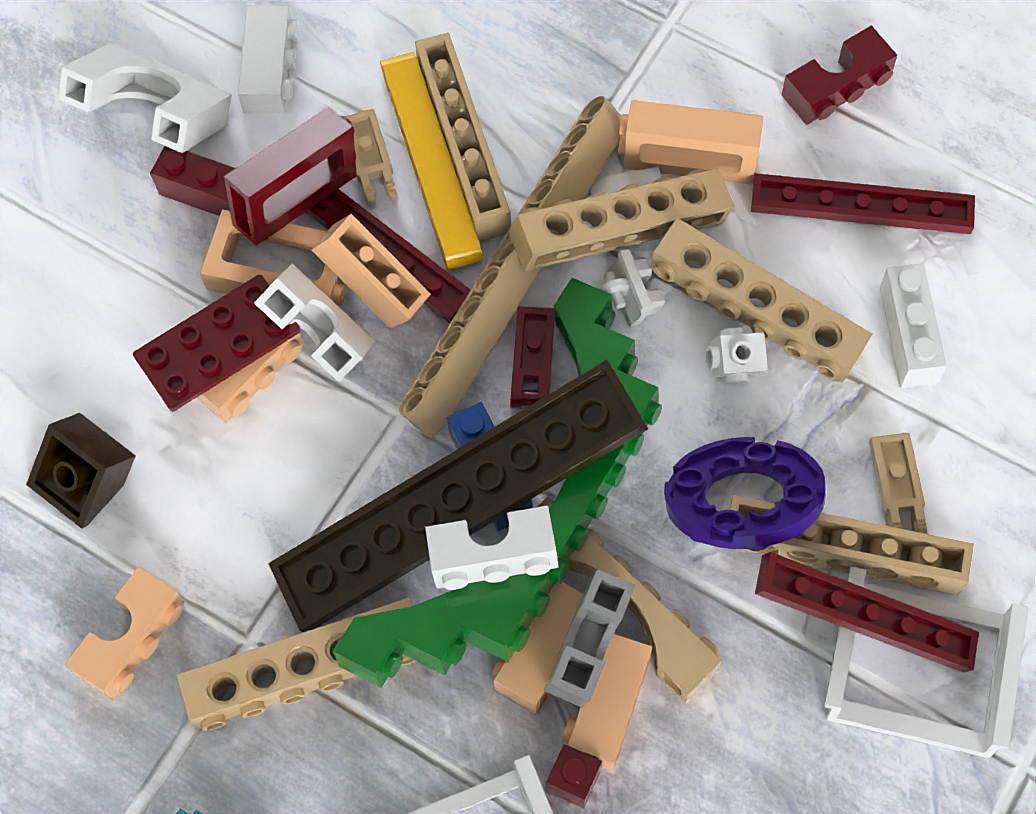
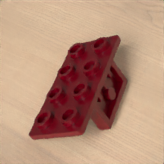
[133,274,300,412]

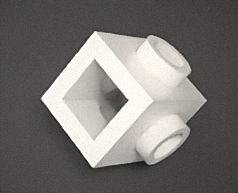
[706,327,768,384]

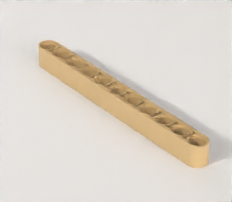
[399,96,622,437]

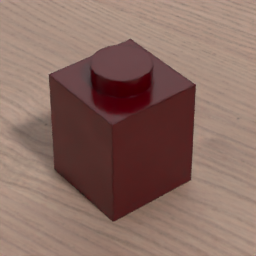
[546,744,602,809]

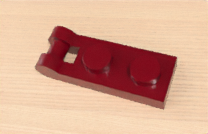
[510,306,555,409]

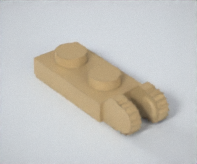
[345,108,398,206]
[869,432,928,534]

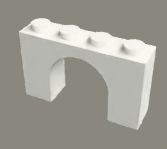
[58,43,232,153]

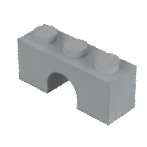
[544,569,635,707]

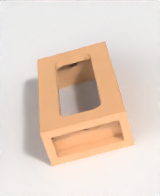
[618,100,764,185]
[200,209,347,305]

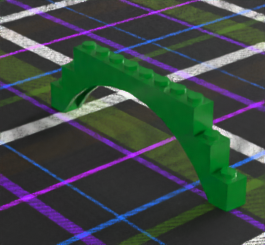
[333,278,662,688]

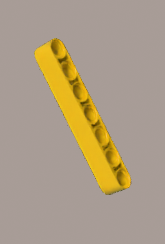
[380,51,483,271]

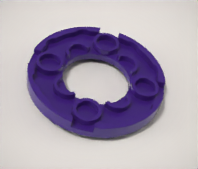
[664,437,826,551]

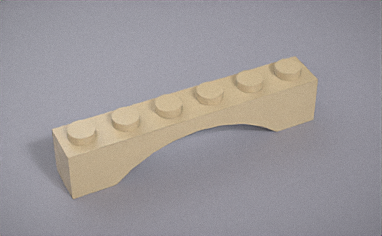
[535,496,722,704]

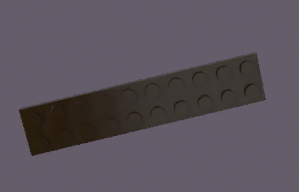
[268,360,648,632]

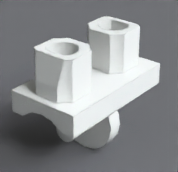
[600,249,665,327]

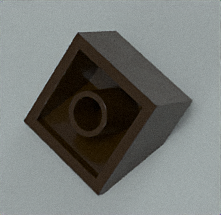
[26,413,136,529]

